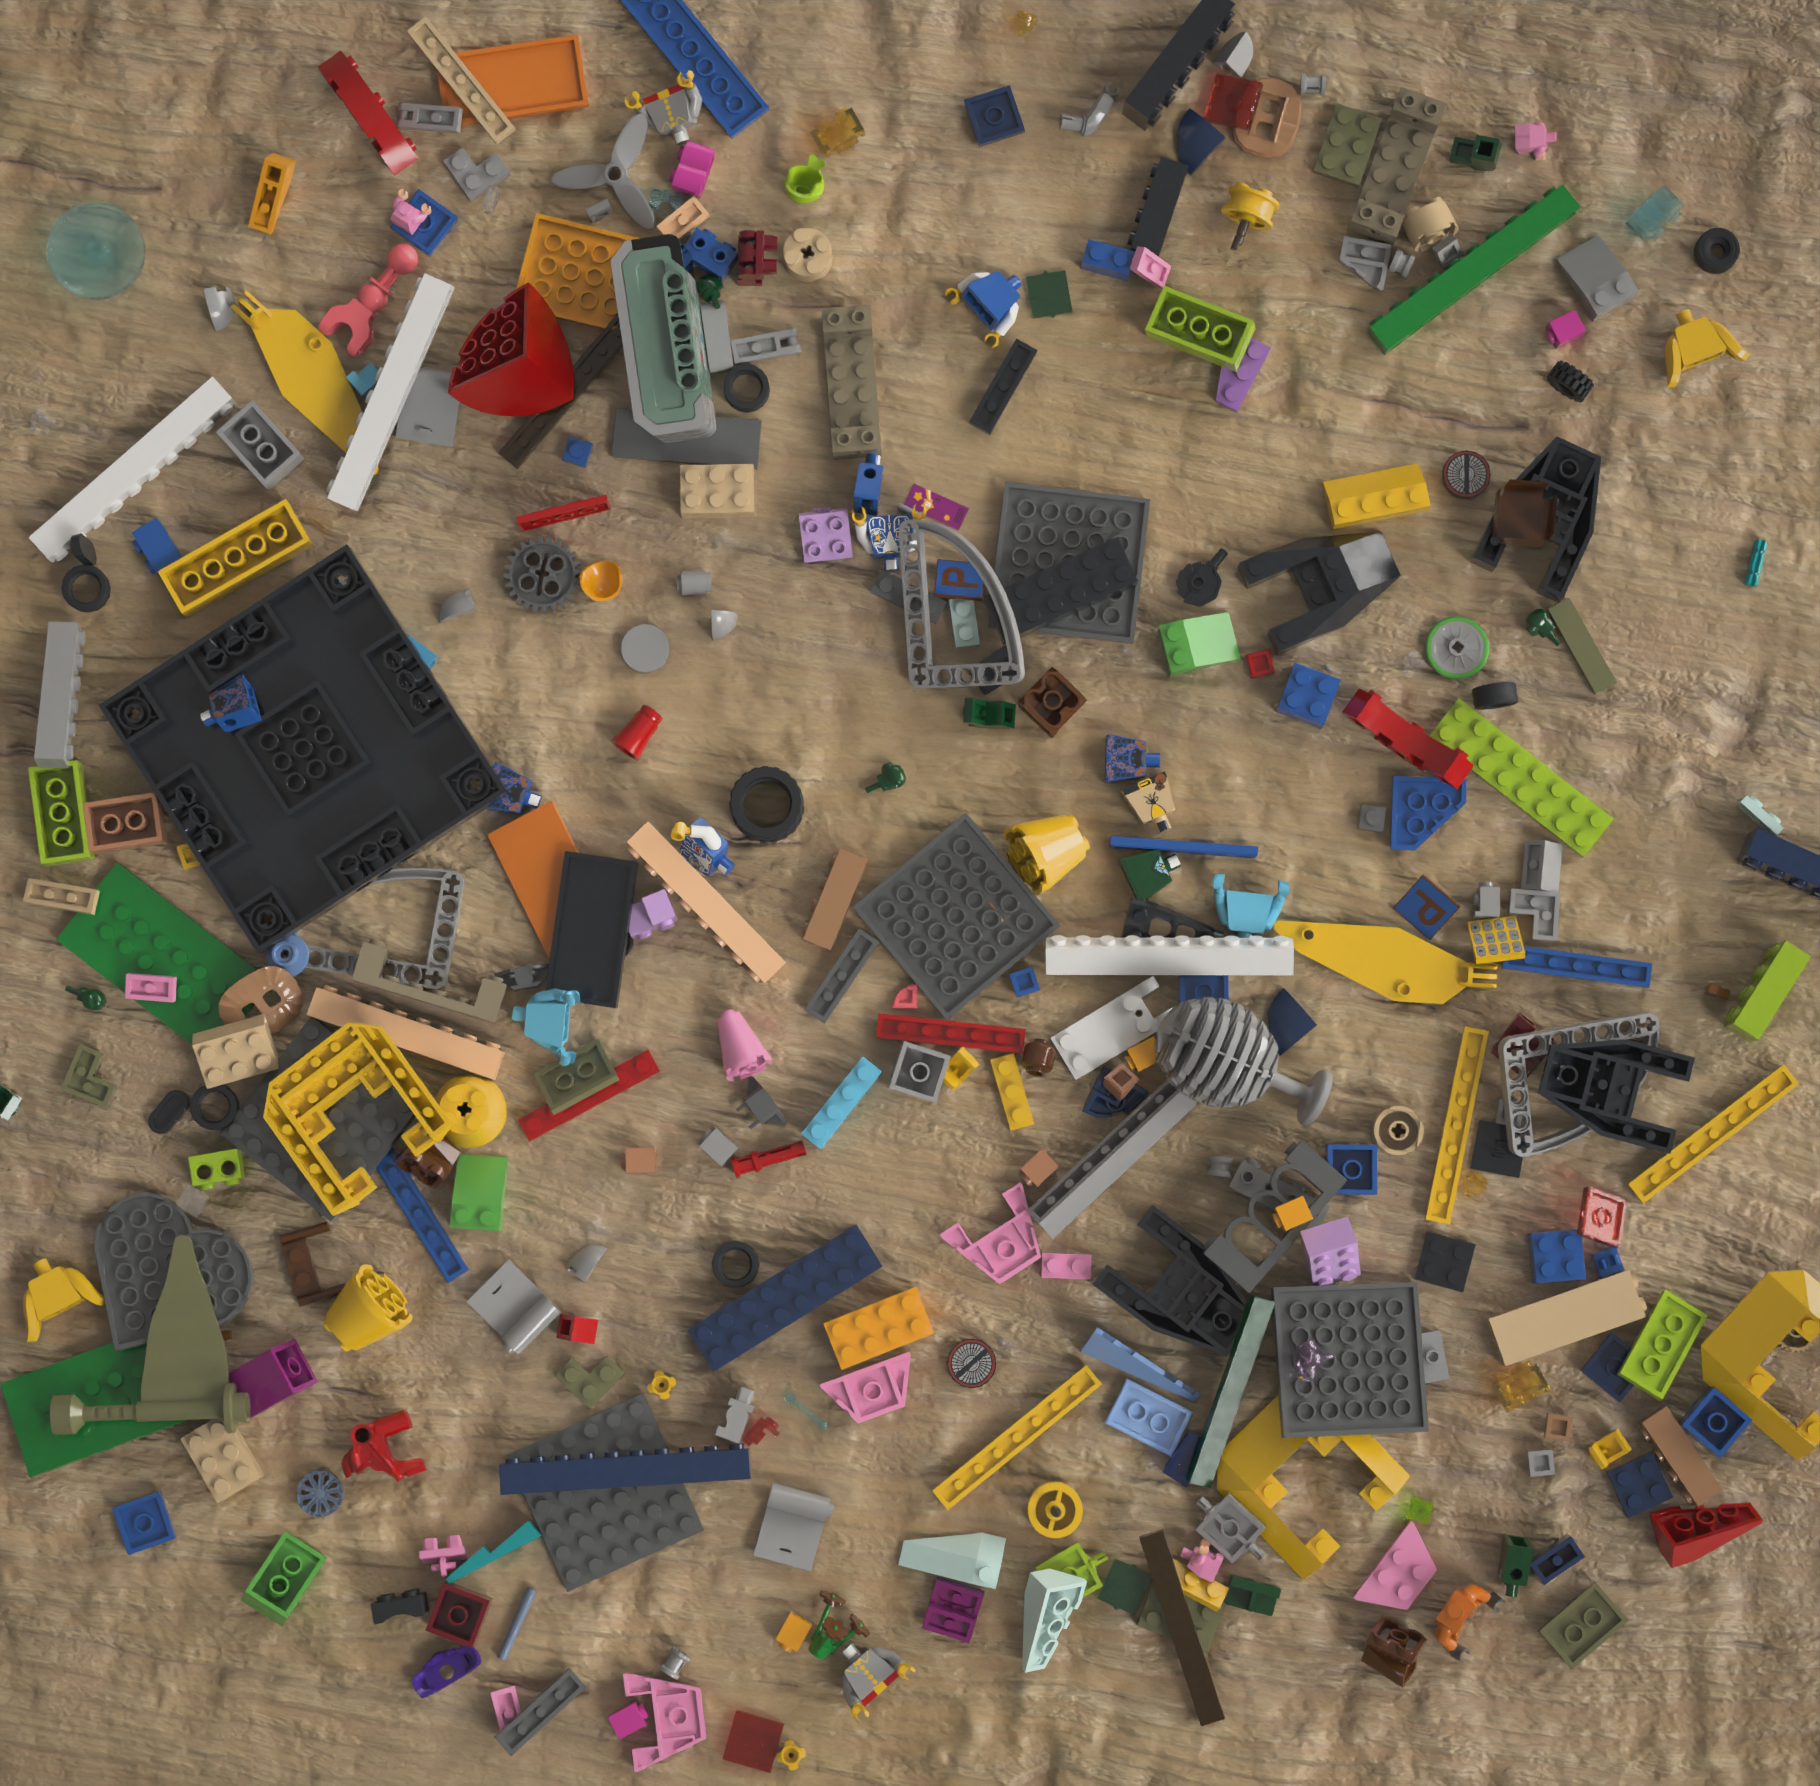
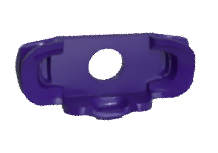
[412,1646,481,1698]

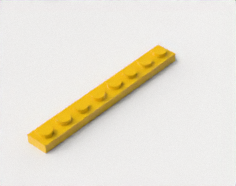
[1424,1026,1489,1225]
[1627,1064,1799,1204]
[932,1365,1102,1510]

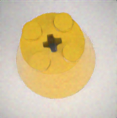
[1003,814,1090,895]
[435,1074,507,1148]
[323,1265,412,1352]

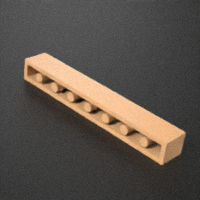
[627,821,786,983]
[307,985,505,1080]

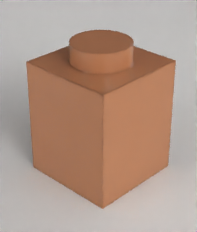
[621,1148,657,1174]
[1020,1149,1059,1187]

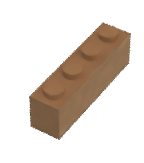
[801,848,868,952]
[1638,1405,1723,1506]

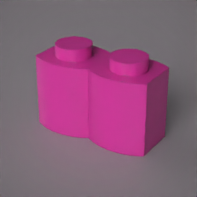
[669,140,716,199]

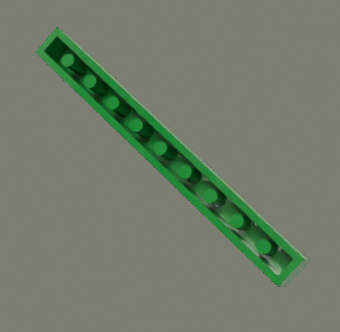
[1367,185,1581,355]

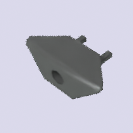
[494,964,549,992]
[736,1076,787,1129]

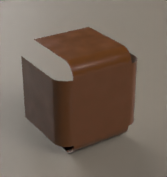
[1492,479,1557,547]

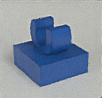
[1591,1246,1624,1278]

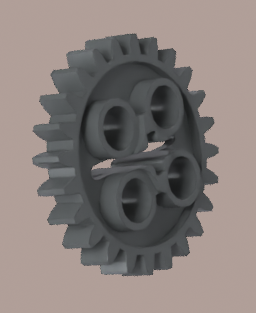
[503,535,582,615]

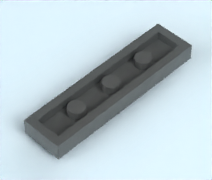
[804,928,880,1024]
[494,1668,586,1756]

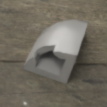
[1212,32,1253,77]
[204,287,235,331]
[439,589,477,623]
[711,610,738,640]
[566,1245,608,1281]

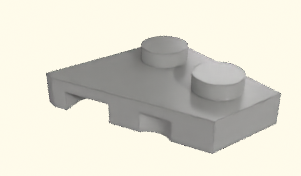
[1339,236,1392,292]

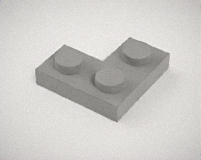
[443,147,511,202]
[1508,888,1560,942]

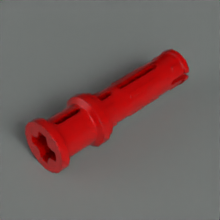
[730,1140,807,1179]

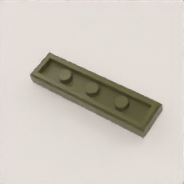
[1547,598,1617,695]

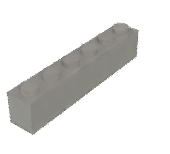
[34,622,85,768]

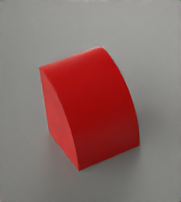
[556,1313,598,1344]

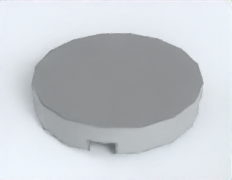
[621,624,670,673]

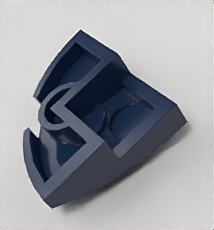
[1176,108,1225,176]
[1267,989,1317,1056]
[1082,1066,1149,1117]

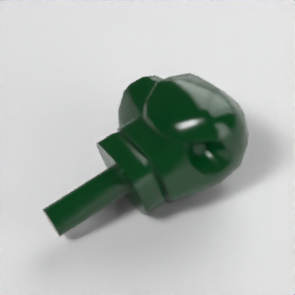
[696,274,724,309]
[1526,609,1561,646]
[865,762,906,793]
[65,985,107,1010]

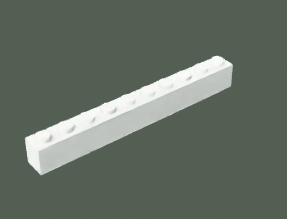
[326,273,455,511]
[29,376,236,563]
[1046,935,1294,975]

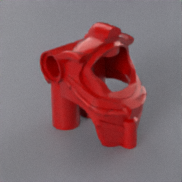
[341,1409,427,1482]

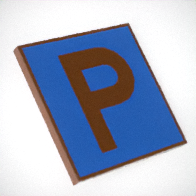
[934,559,984,601]
[1393,874,1461,940]

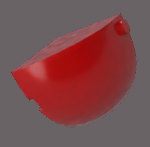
[448,282,574,416]

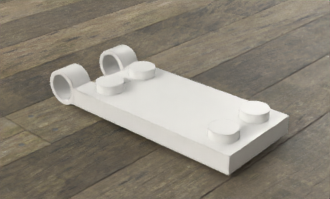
[1050,976,1172,1080]

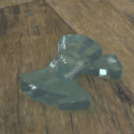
[649,189,683,211]

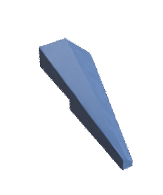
[1079,1327,1200,1402]

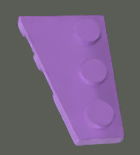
[1215,338,1271,413]

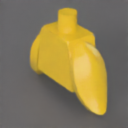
[1664,309,1750,388]
[23,1258,105,1343]

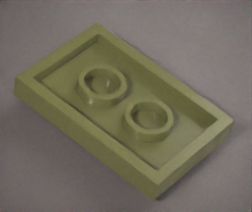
[1313,103,1382,188]
[533,1039,619,1115]
[1538,1581,1629,1669]
[1137,1582,1225,1653]

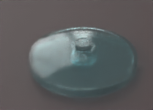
[47,202,146,300]

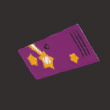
[904,484,969,530]

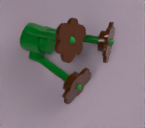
[808,1590,870,1660]

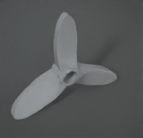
[551,114,655,229]

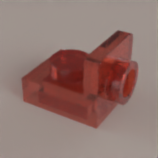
[742,1416,780,1446]

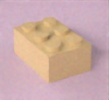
[680,464,755,519]
[192,1014,279,1089]
[180,1419,265,1503]

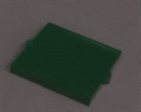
[1026,270,1073,319]
[1097,1559,1151,1616]

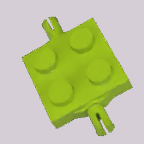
[1035,1542,1109,1597]

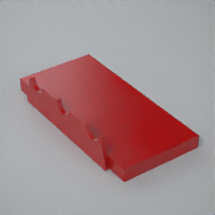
[516,494,611,532]

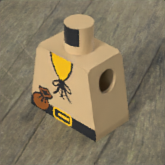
[1121,771,1175,834]

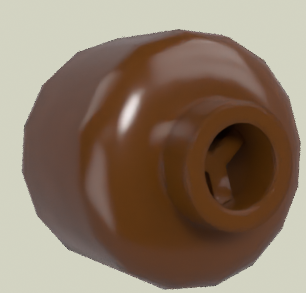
[1021,1039,1056,1077]

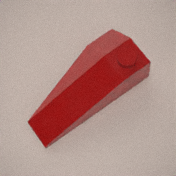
[1649,1503,1763,1568]

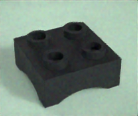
[371,1588,429,1624]

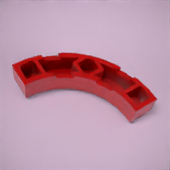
[318,51,418,176]
[1342,689,1474,789]

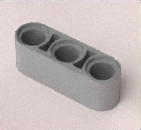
[700,301,734,373]

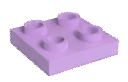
[799,507,853,563]

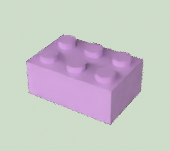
[1300,1216,1361,1286]

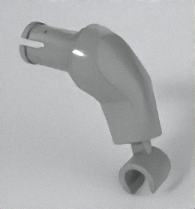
[1059,82,1120,136]

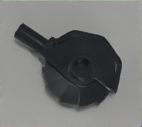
[1176,548,1228,607]

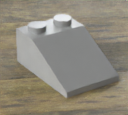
[1556,235,1639,322]

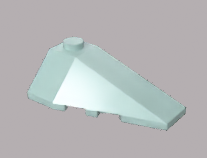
[898,1532,1006,1589]
[1022,1569,1087,1673]

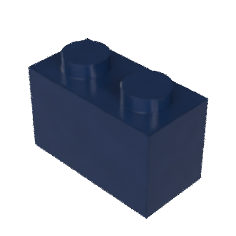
[1530,1534,1585,1585]

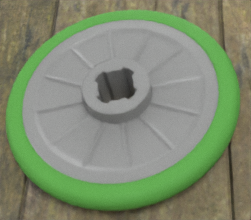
[1425,616,1489,680]

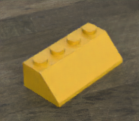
[1322,463,1431,530]

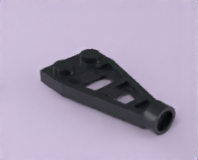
[1121,898,1224,938]

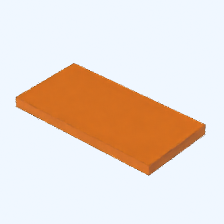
[437,34,589,126]
[487,801,579,960]

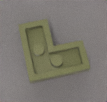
[60,1044,117,1108]
[555,1356,625,1409]

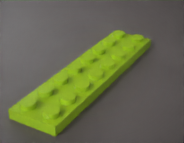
[1429,698,1614,858]

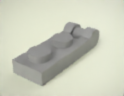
[396,103,463,133]
[730,329,802,366]

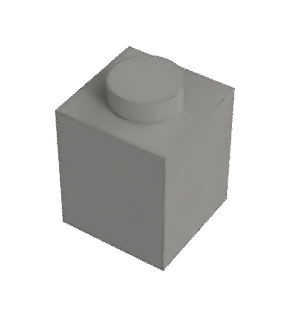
[699,1128,739,1167]

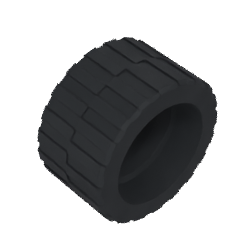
[729,766,804,843]

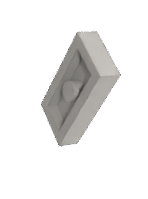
[1421,1330,1450,1384]

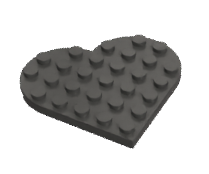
[94,1193,253,1352]

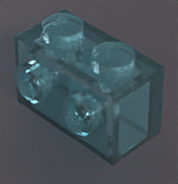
[1625,184,1684,243]

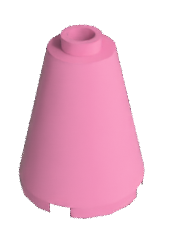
[717,1010,772,1081]

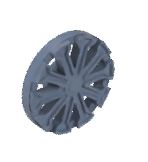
[297,1470,344,1517]

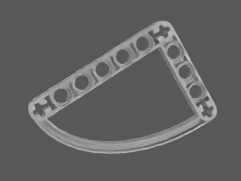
[898,519,1025,689]
[283,868,465,990]
[1498,1012,1659,1157]

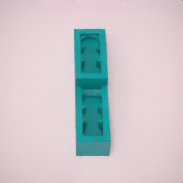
[445,1520,542,1584]

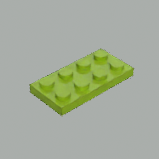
[1617,1289,1707,1401]

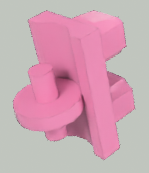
[419,1535,468,1578]

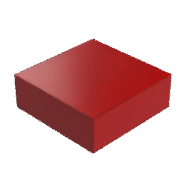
[1245,649,1275,679]

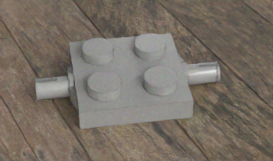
[1195,1492,1266,1563]

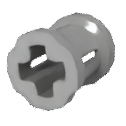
[1300,73,1326,96]
[659,1646,691,1680]

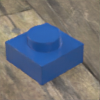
[562,436,593,468]
[1009,966,1040,998]

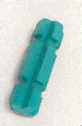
[1744,539,1768,587]

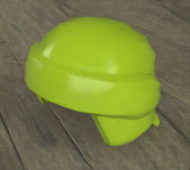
[784,154,826,204]

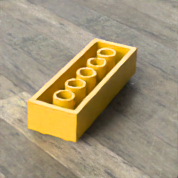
[158,499,314,618]

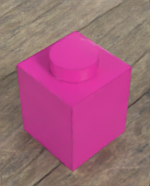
[1545,310,1586,349]
[608,1701,649,1740]

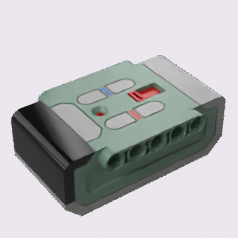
[611,234,717,443]

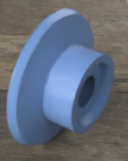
[266,935,309,977]

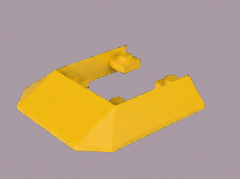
[263,1022,453,1216]
[1700,1269,1820,1460]
[1216,1395,1410,1580]

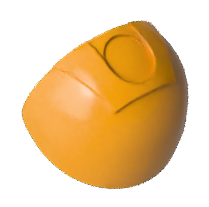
[580,561,622,602]

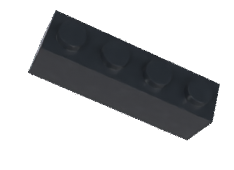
[1127,157,1188,257]

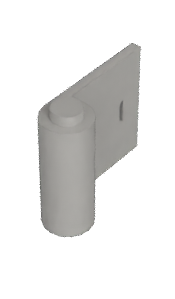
[395,367,460,447]
[467,1259,561,1355]
[753,1482,834,1572]

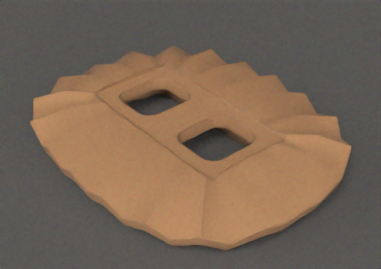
[1232,77,1303,159]
[219,966,304,1035]

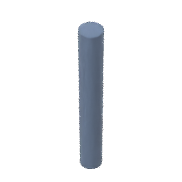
[497,1587,537,1660]

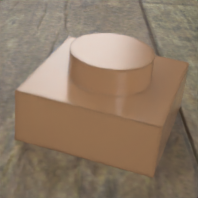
[1544,1413,1573,1442]

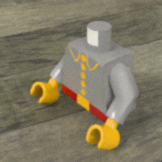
[625,70,702,145]
[841,1643,916,1722]

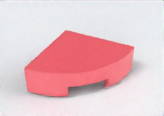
[892,984,918,1009]

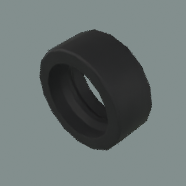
[723,364,770,413]
[61,564,111,613]
[190,1085,239,1130]
[712,1241,759,1288]

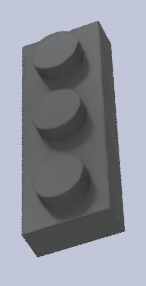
[870,570,947,624]

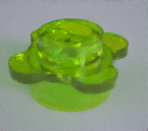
[1406,1496,1434,1525]

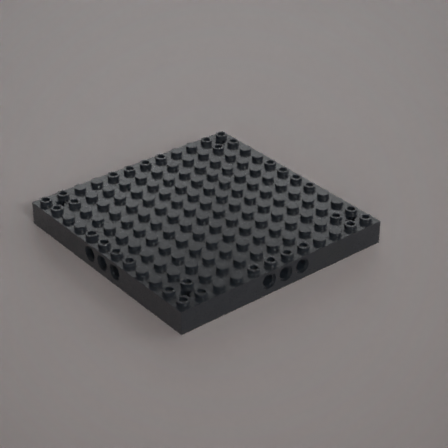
[99,544,510,954]

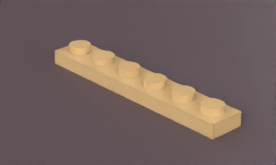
[407,16,516,144]

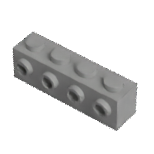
[1227,1158,1331,1229]

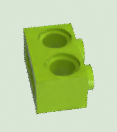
[188,1149,246,1191]

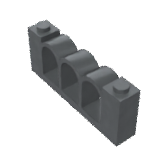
[1202,1141,1347,1293]

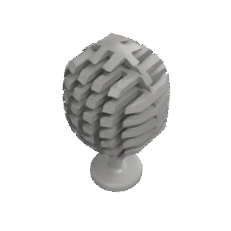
[1154,997,1333,1127]

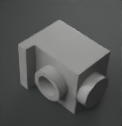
[1472,882,1500,918]

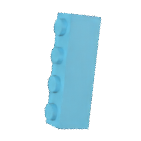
[801,1057,882,1149]

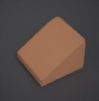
[1103,1063,1139,1101]

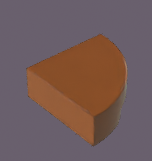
[1704,983,1730,1000]

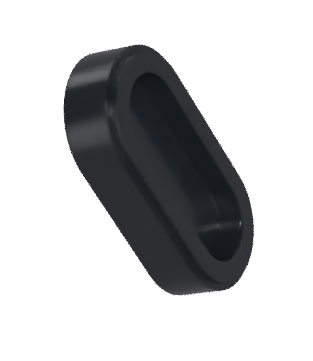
[70,533,97,565]
[148,1090,190,1134]

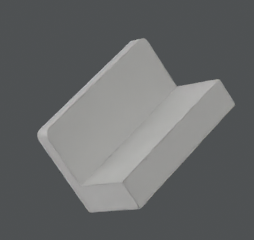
[1521,840,1563,892]

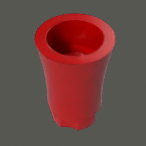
[611,705,663,761]

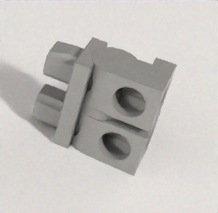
[715,1386,755,1444]

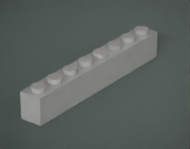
[1027,1080,1197,1239]

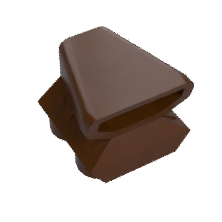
[1018,667,1087,738]
[394,1137,461,1189]
[1361,1617,1427,1687]

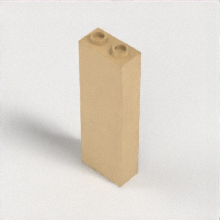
[1486,1270,1647,1366]

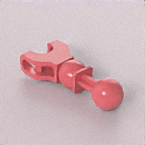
[319,243,418,358]

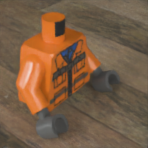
[1435,1584,1505,1663]

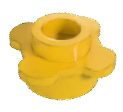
[647,1370,676,1400]
[776,1740,806,1770]

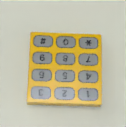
[1467,916,1525,964]

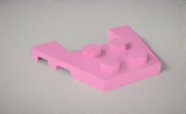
[940,1182,1041,1284]
[623,1673,707,1772]

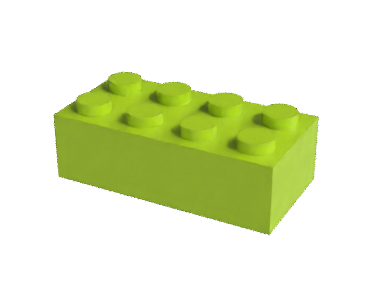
[1145,286,1256,372]
[28,760,96,867]
[1724,941,1811,1042]

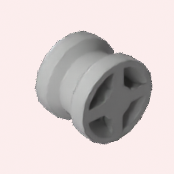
[1388,248,1415,278]
[1207,1155,1234,1178]

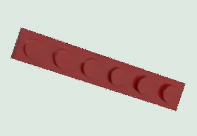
[876,1013,1026,1054]
[518,1050,660,1142]

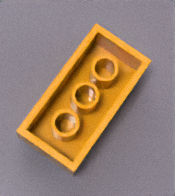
[823,1287,934,1370]

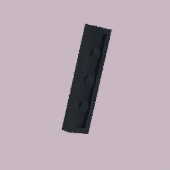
[969,338,1038,435]

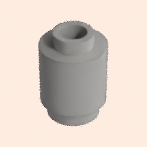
[677,570,712,596]

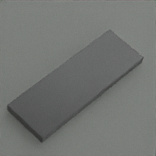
[612,408,762,470]

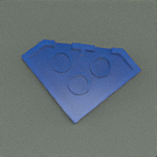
[1390,776,1467,851]

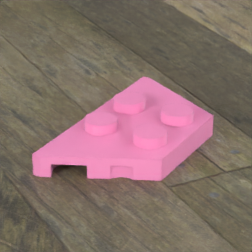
[820,1351,911,1423]
[1353,1521,1437,1610]

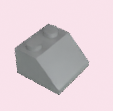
[887,1041,951,1103]

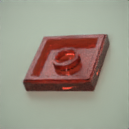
[1203,74,1263,131]
[1577,1186,1627,1248]
[723,1710,784,1773]

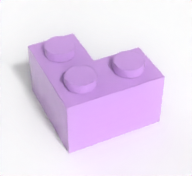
[629,889,678,940]

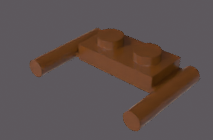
[280,1222,346,1307]

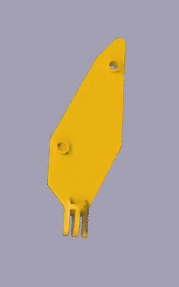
[230,290,379,475]
[1273,921,1498,1004]

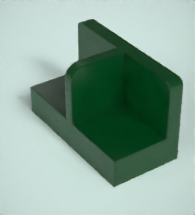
[1224,1574,1281,1616]

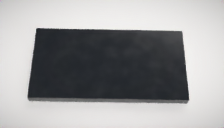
[545,851,639,1008]

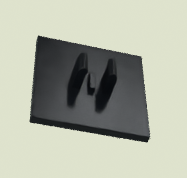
[1470,1120,1525,1178]

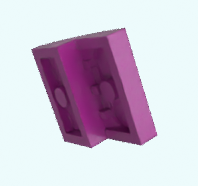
[922,1576,985,1643]

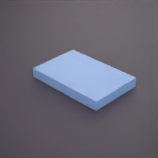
[1104,1378,1193,1456]

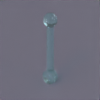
[785,1393,828,1430]

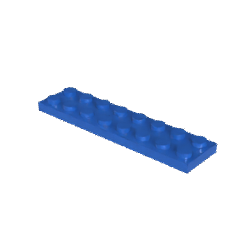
[619,0,770,139]

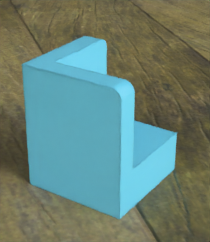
[346,363,378,400]

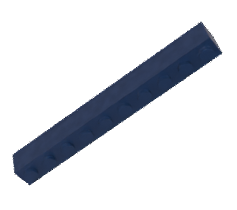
[499,1443,751,1495]

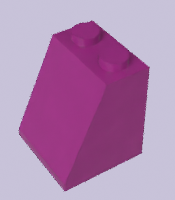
[229,1339,318,1418]

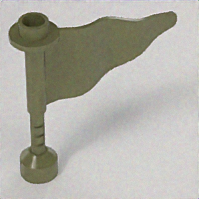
[50,1235,250,1435]

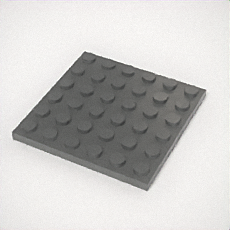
[988,482,1150,644]
[853,813,1060,1020]
[221,1017,416,1223]
[1271,1282,1429,1438]
[507,1393,704,1592]

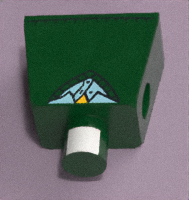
[1119,850,1181,901]
[1498,1534,1534,1597]

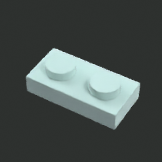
[949,599,980,649]
[1736,795,1783,836]

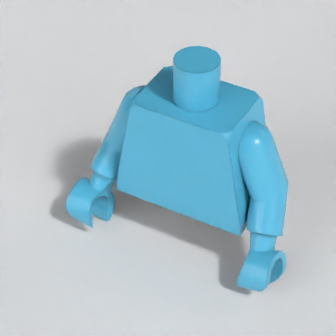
[1212,874,1290,938]
[512,988,580,1066]

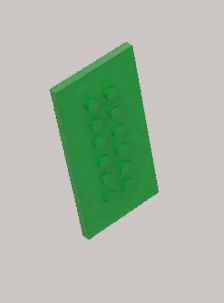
[56,862,257,1044]
[1,1342,189,1478]

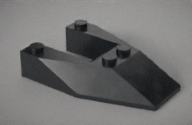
[1470,436,1601,603]
[1237,531,1401,656]
[1538,1039,1695,1154]
[1092,1205,1248,1356]

